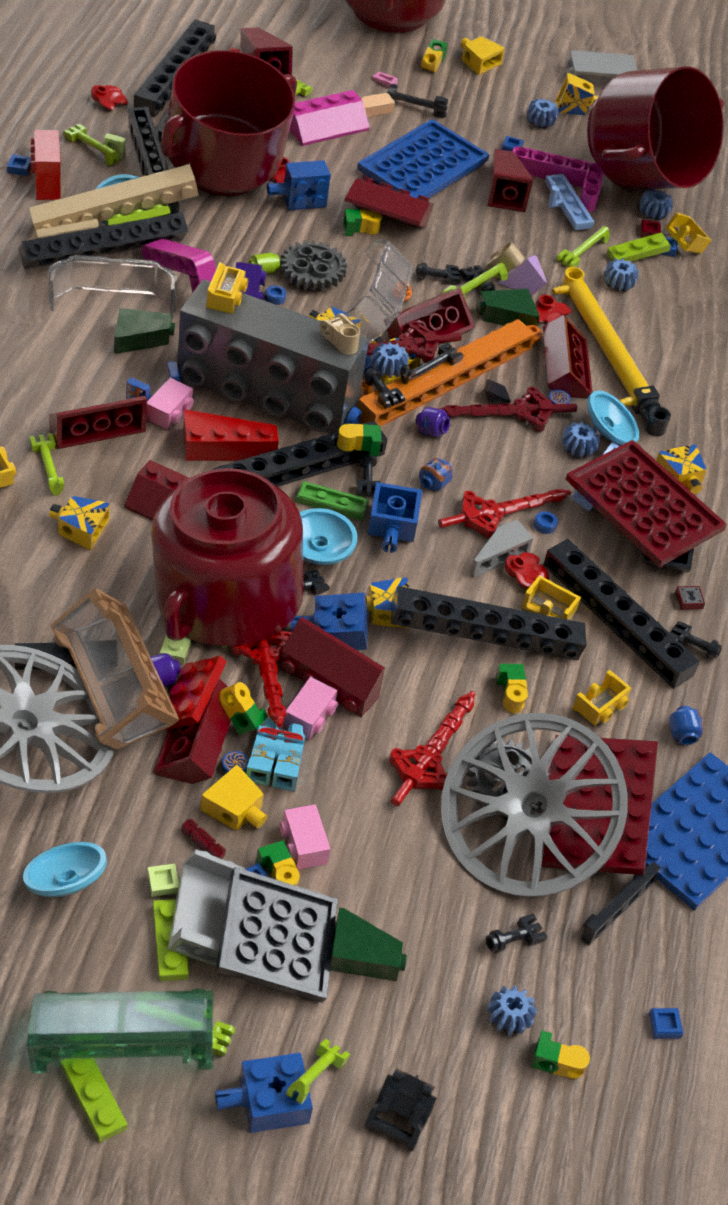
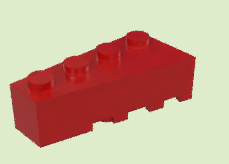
[31,130,61,200]
[183,409,279,461]

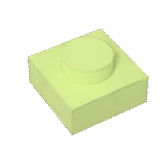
[104,133,126,159]
[160,635,191,664]
[147,864,179,897]

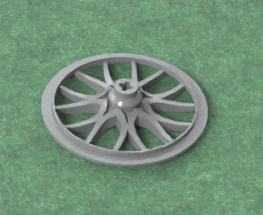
[0,645,114,793]
[441,713,628,897]

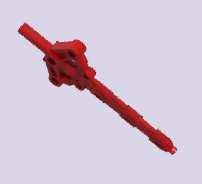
[438,489,571,538]
[231,631,291,728]
[389,691,476,807]

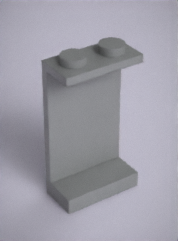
[565,50,637,77]
[168,849,245,967]

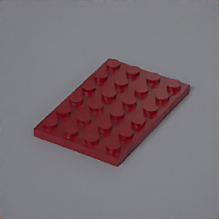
[565,440,727,567]
[541,735,658,875]

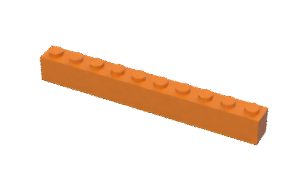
[357,319,536,426]

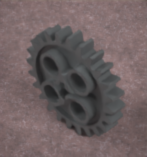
[280,240,347,291]
[466,738,549,820]

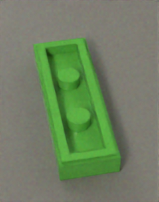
[296,481,369,521]

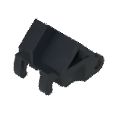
[364,1068,437,1152]

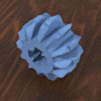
[527,98,559,128]
[639,189,673,220]
[604,258,639,291]
[371,341,409,378]
[562,421,600,459]
[487,985,537,1036]

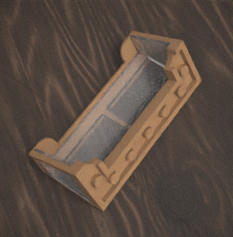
[50,588,179,750]

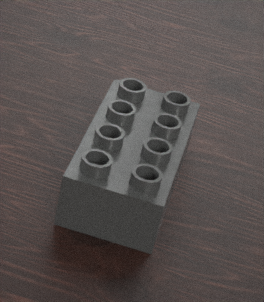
[177,279,369,434]

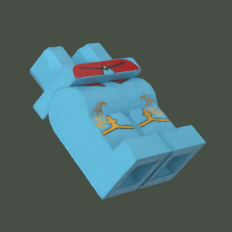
[246,718,305,792]

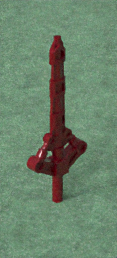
[366,321,462,363]
[438,386,577,432]

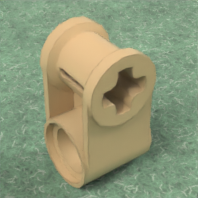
[485,242,525,278]
[320,313,360,355]

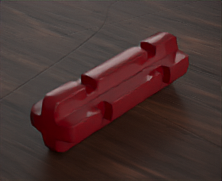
[181,819,226,859]

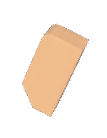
[362,93,395,117]

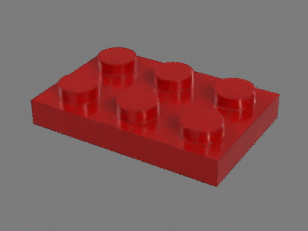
[156,655,227,731]

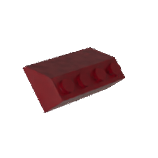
[344,176,434,227]
[383,288,475,350]
[542,315,593,399]
[49,396,147,449]
[124,460,189,521]
[280,617,385,717]
[153,678,231,784]

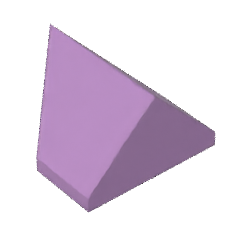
[497,255,547,296]

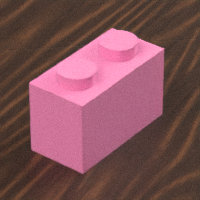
[146,378,194,430]
[283,677,338,740]
[279,804,331,870]

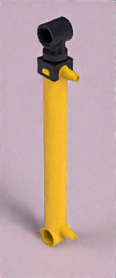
[552,267,671,437]

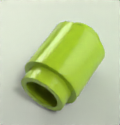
[248,252,280,274]

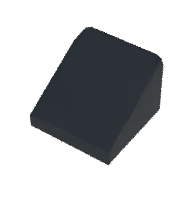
[484,379,511,405]

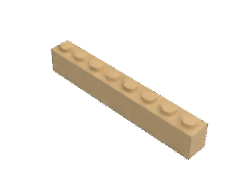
[29,164,199,230]

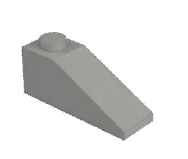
[471,520,534,578]

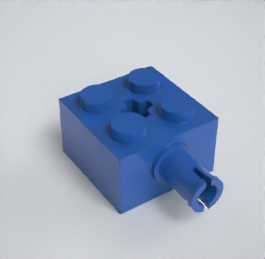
[267,160,331,210]
[367,482,422,553]
[291,593,368,650]
[215,1053,313,1133]

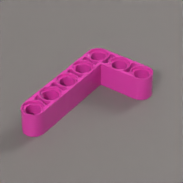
[512,147,604,212]
[142,239,216,293]

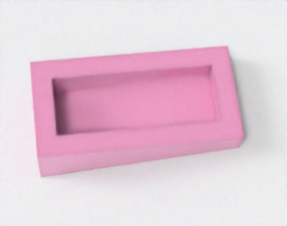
[372,72,398,88]

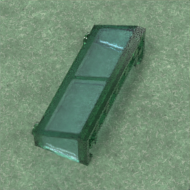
[27,988,213,1073]

